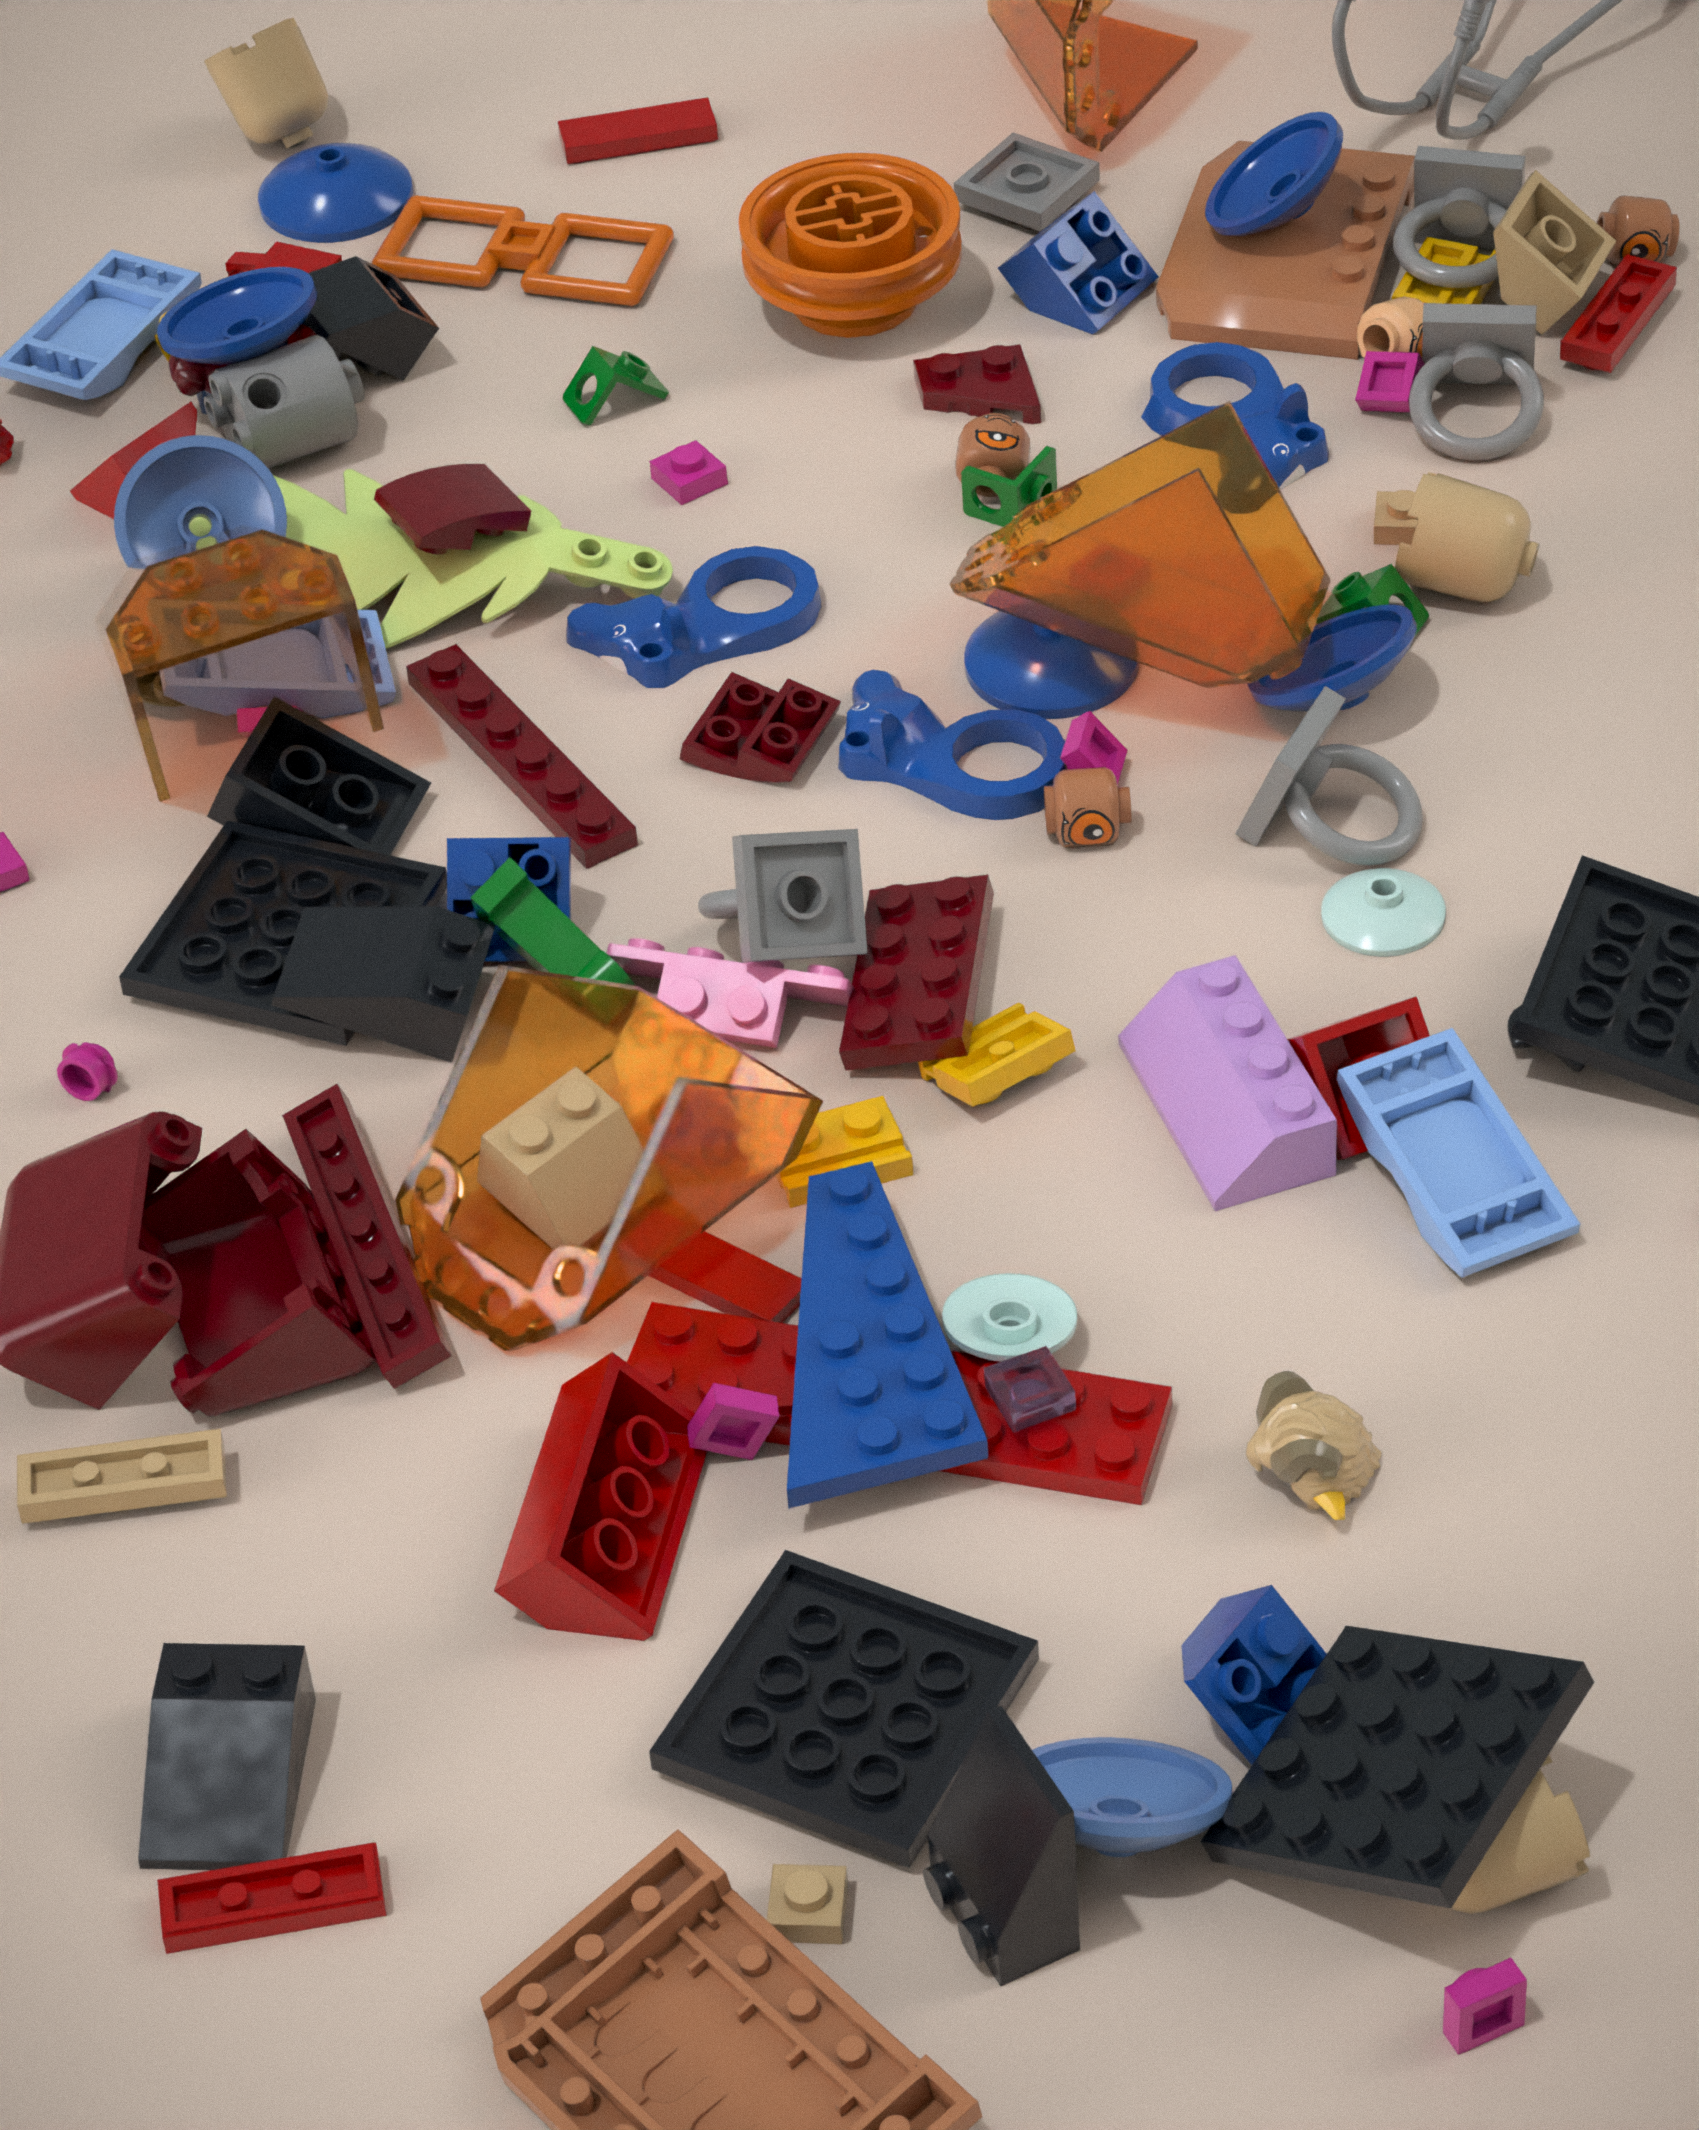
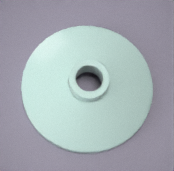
[1321,868,1446,957]
[942,1273,1077,1362]

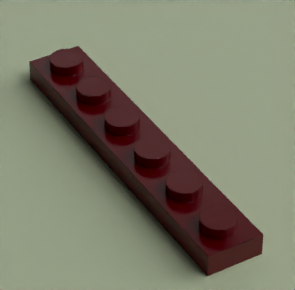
[406,644,638,869]
[282,1084,452,1389]

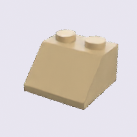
[1493,170,1616,335]
[477,1066,661,1262]

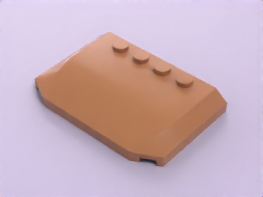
[1156,140,1415,360]
[480,1829,983,2130]

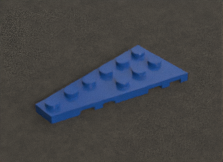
[787,1161,988,1509]

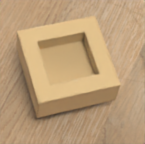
[1374,490,1418,545]
[767,1864,848,1944]

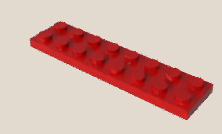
[627,1302,1173,1505]

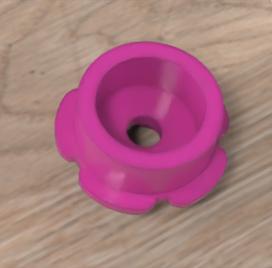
[57,1042,118,1101]

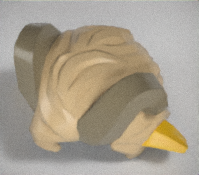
[1246,1371,1382,1521]

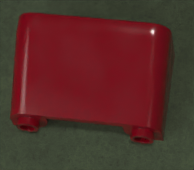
[0,1111,202,1410]
[138,1129,377,1417]

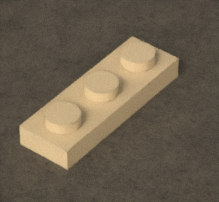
[17,1428,227,1524]

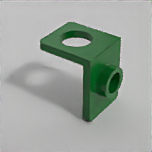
[562,346,669,425]
[961,446,1057,532]
[1314,564,1429,636]

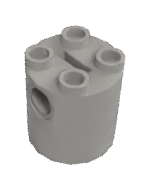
[204,335,364,469]

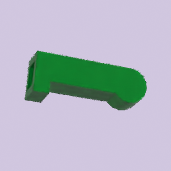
[470,857,636,1022]

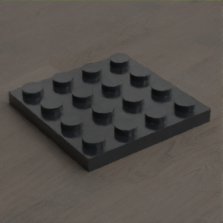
[119,820,447,1046]
[1510,855,1699,1106]
[649,1550,1039,1868]
[1200,1625,1594,1909]

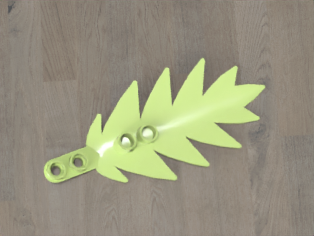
[150,469,673,649]

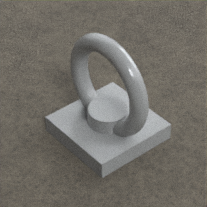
[1393,146,1526,288]
[1409,303,1544,461]
[1235,686,1423,865]
[698,829,868,963]

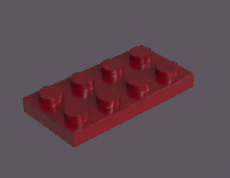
[839,874,994,1071]

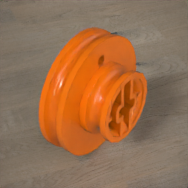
[739,153,962,338]

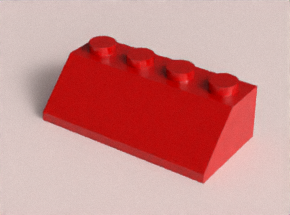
[494,1352,707,1641]

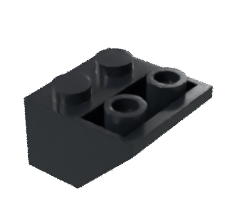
[302,256,439,380]

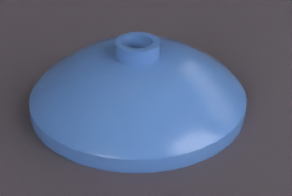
[114,435,287,605]
[1032,1737,1232,1857]

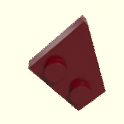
[913,344,1041,424]

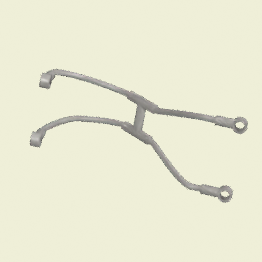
[1332,0,1623,140]

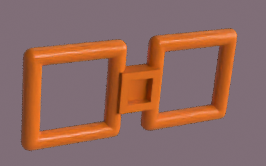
[371,195,674,306]

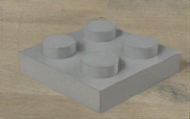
[954,133,1100,231]

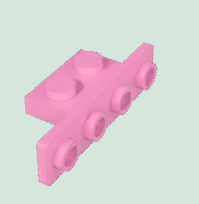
[607,938,854,1048]

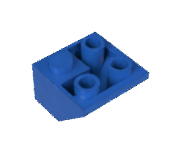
[998,191,1159,334]
[447,837,571,962]
[1181,1585,1327,1765]

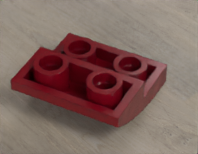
[374,464,532,555]
[679,672,841,782]

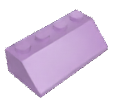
[1118,955,1337,1211]

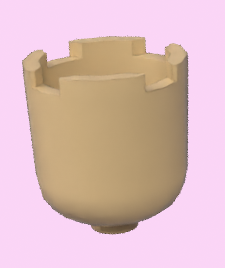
[204,17,328,149]
[1395,472,1539,603]
[1452,1755,1590,1914]

